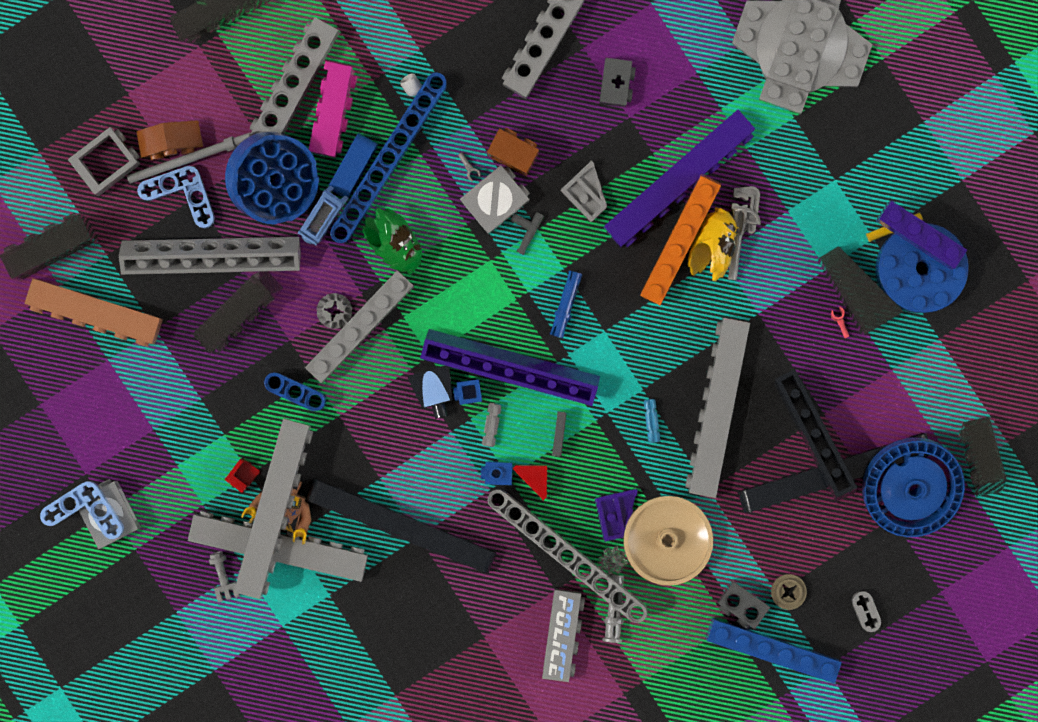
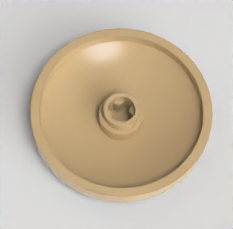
[624,496,713,585]

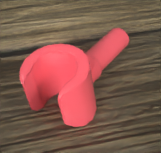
[831,307,849,338]

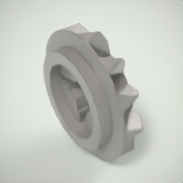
[317,293,352,329]

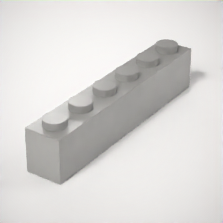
[305,271,414,383]

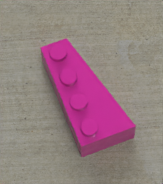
[309,61,358,158]

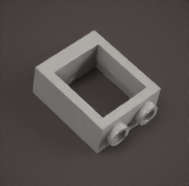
[68,127,140,196]

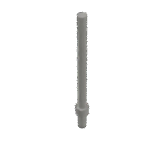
[127,132,252,184]

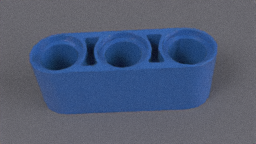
[329,133,378,198]
[264,373,327,411]

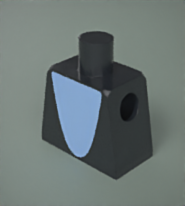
[407,365,453,419]

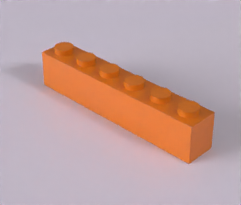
[640,174,721,305]

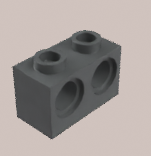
[717,580,770,629]

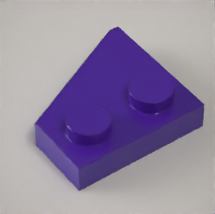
[594,489,637,542]

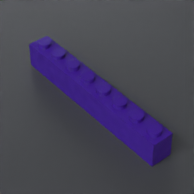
[603,110,755,248]
[420,329,600,406]

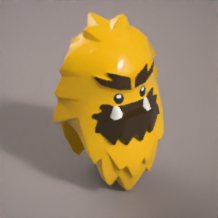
[688,207,739,281]

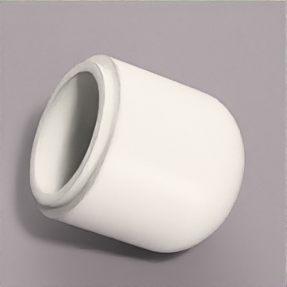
[400,74,422,96]

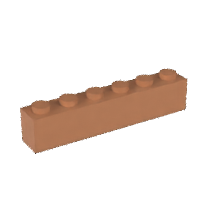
[24,278,163,347]

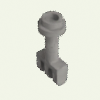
[209,551,240,602]

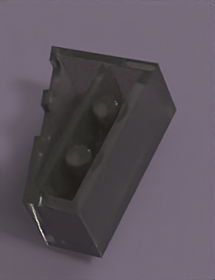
[959,417,1007,497]

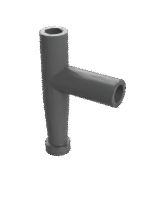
[510,212,544,255]

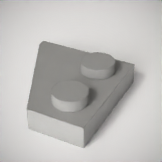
[560,161,607,222]

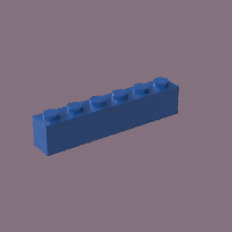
[705,617,842,684]

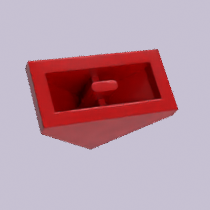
[512,465,547,501]

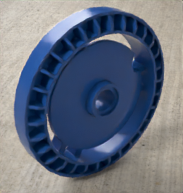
[862,438,965,537]

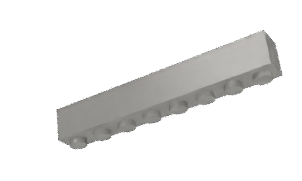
[685,318,750,498]
[234,418,313,599]
[188,511,369,582]

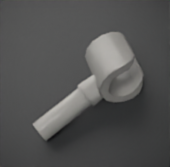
[458,152,481,182]

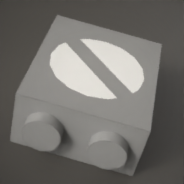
[460,165,530,235]
[75,479,142,549]

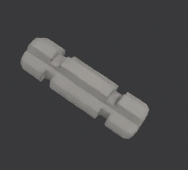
[482,403,501,447]

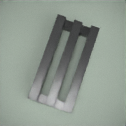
[552,411,566,457]

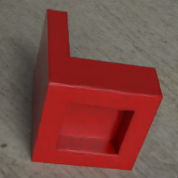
[224,458,260,493]

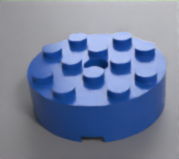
[225,132,319,224]
[875,223,968,313]

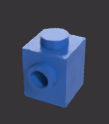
[453,379,482,405]
[481,461,512,485]

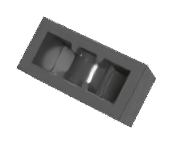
[599,58,636,108]

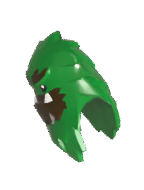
[363,208,422,275]

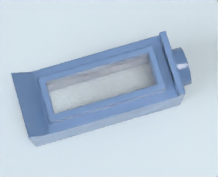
[298,186,349,245]

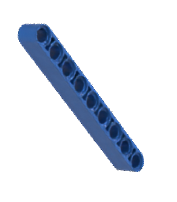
[331,73,447,244]

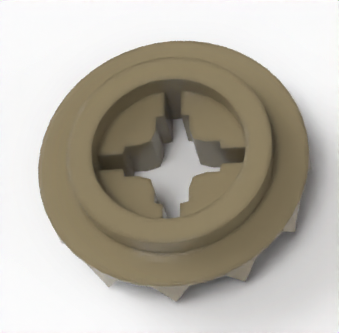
[771,574,807,610]

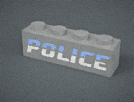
[542,588,585,682]

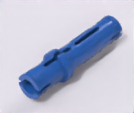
[550,271,582,338]

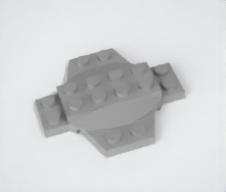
[732,0,873,115]

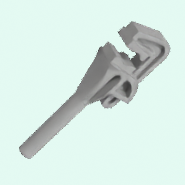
[728,186,761,280]

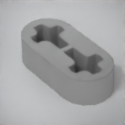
[852,591,881,632]

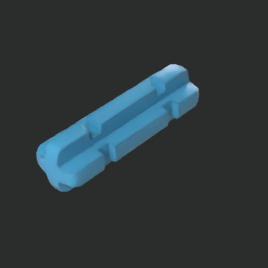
[644,399,660,443]

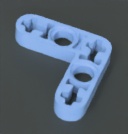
[137,166,215,229]
[40,481,124,539]

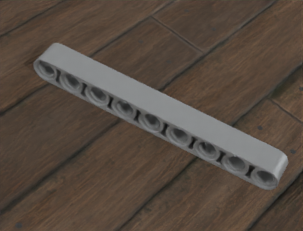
[487,489,648,623]

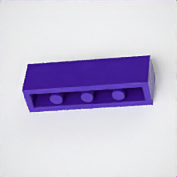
[876,200,967,270]

